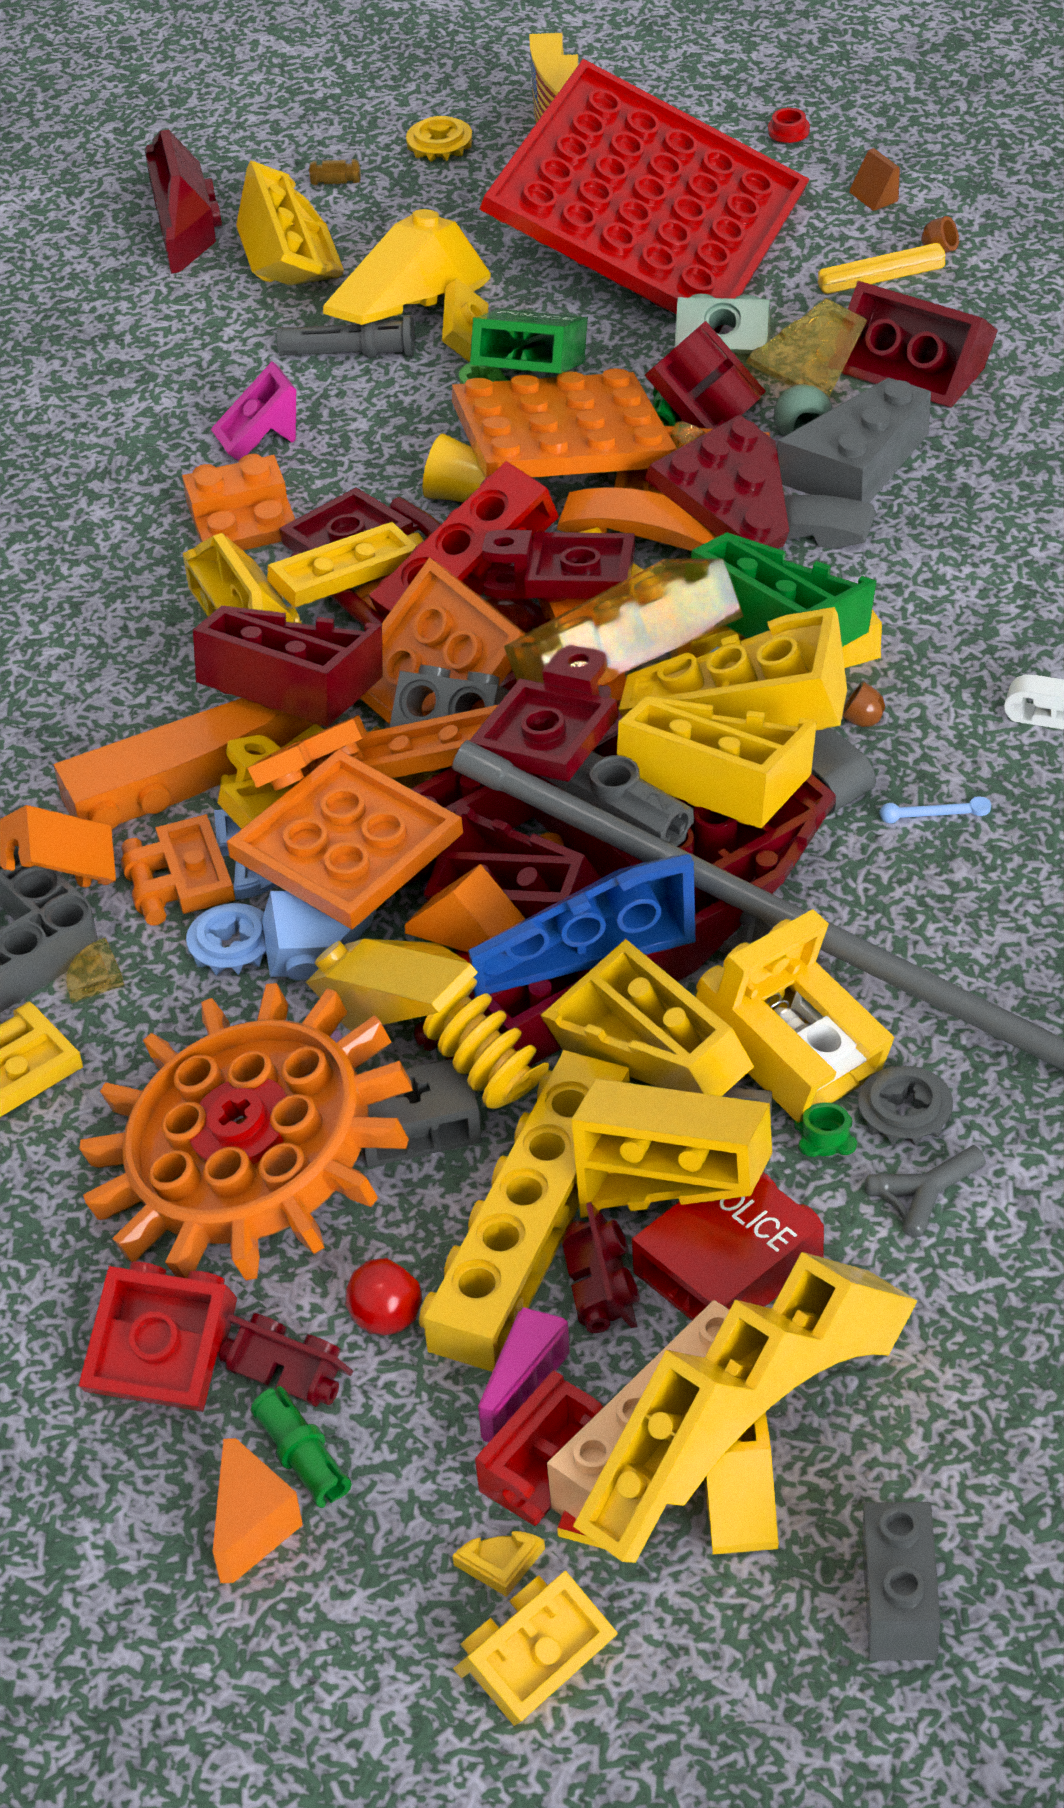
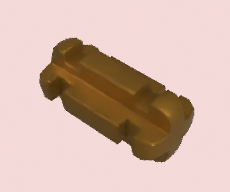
[309,159,361,185]

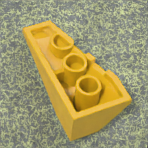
[323,209,491,325]
[619,607,847,730]
[306,939,478,1031]

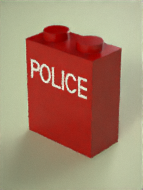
[632,1172,824,1321]

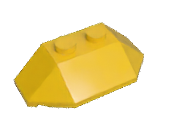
[236,160,344,285]
[183,533,302,624]

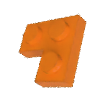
[248,715,367,791]

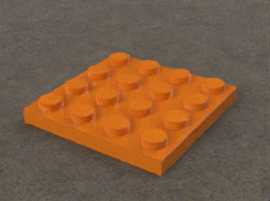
[452,368,677,478]

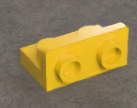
[453,1570,618,1726]

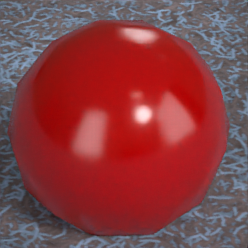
[345,1258,422,1335]

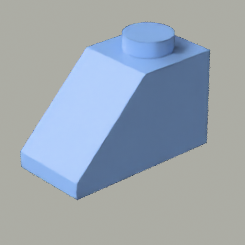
[262,891,377,980]

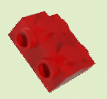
[78,1261,237,1412]

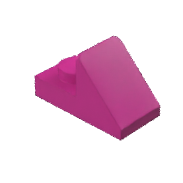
[211,361,296,461]

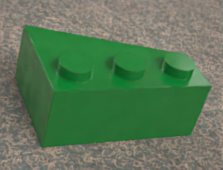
[686,532,877,647]

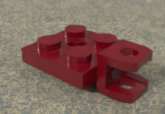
[482,530,635,603]
[469,645,619,782]

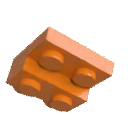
[182,454,295,550]

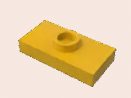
[442,278,489,362]

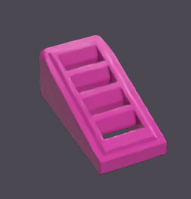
[478,1307,570,1442]

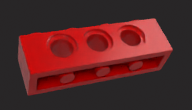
[369,461,559,619]

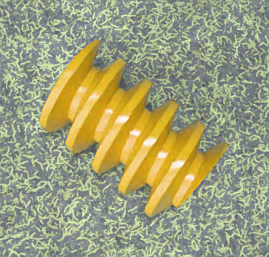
[423,977,549,1109]

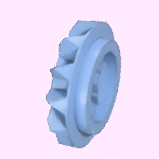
[186,903,267,976]

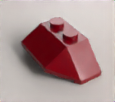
[144,129,222,274]

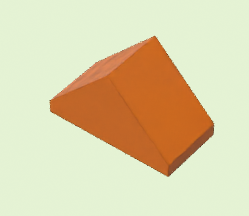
[405,864,525,952]
[213,1438,303,1583]

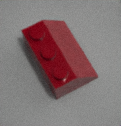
[827,281,998,408]

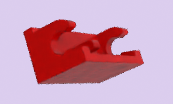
[475,1370,603,1526]

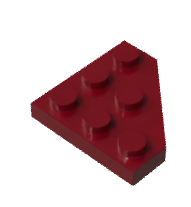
[645,415,789,549]

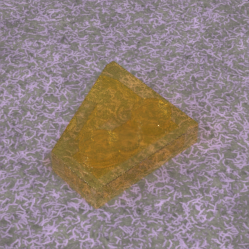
[746,298,867,397]

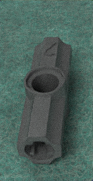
[541,751,694,846]

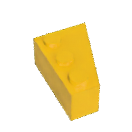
[617,696,817,828]
[540,939,754,1096]
[571,1079,772,1218]

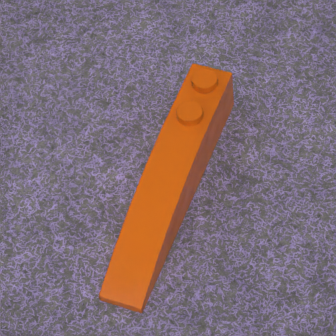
[53,698,321,829]

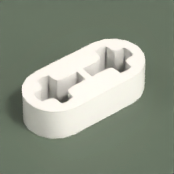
[1004,675,1064,729]

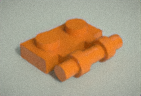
[121,814,235,926]

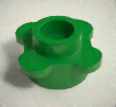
[794,1102,857,1157]

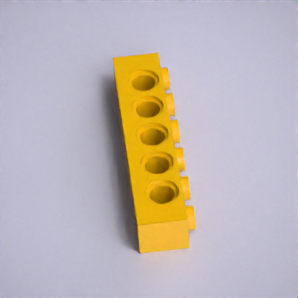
[419,1050,630,1372]

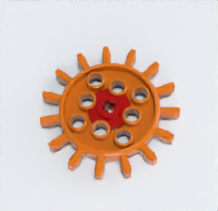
[79,983,413,1281]

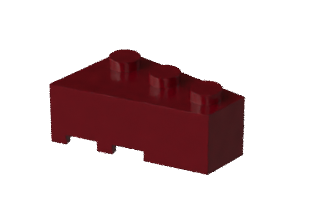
[424,803,601,919]

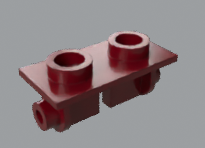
[561,1202,640,1333]
[219,1313,354,1407]

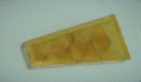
[503,559,744,685]

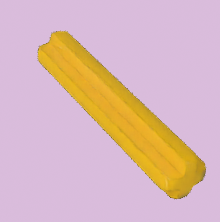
[818,243,946,294]

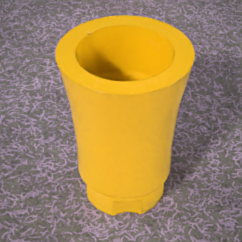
[422,433,485,502]

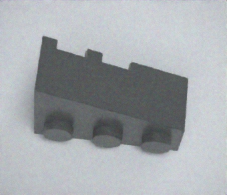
[777,377,931,504]

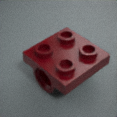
[644,321,766,429]

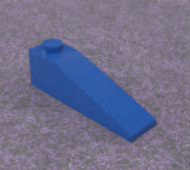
[468,854,696,998]

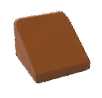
[849,148,900,211]

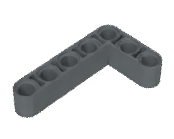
[0,846,98,1012]

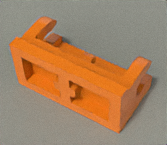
[0,805,116,888]

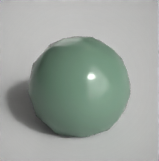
[774,384,833,436]

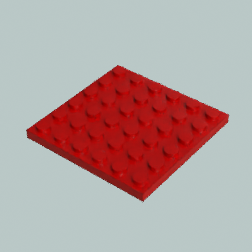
[479,59,810,334]

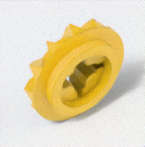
[406,116,472,162]

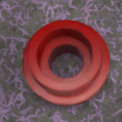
[768,108,810,143]

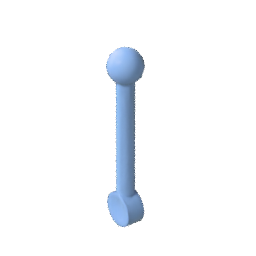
[879,796,991,823]

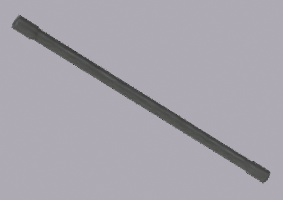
[452,740,1064,1073]

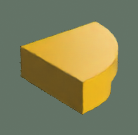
[452,1531,545,1597]

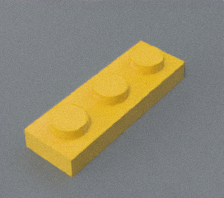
[267,522,417,608]

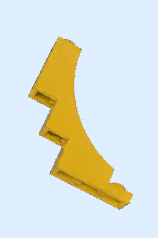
[573,1252,918,1563]

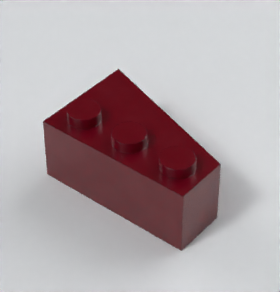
[193,606,383,727]

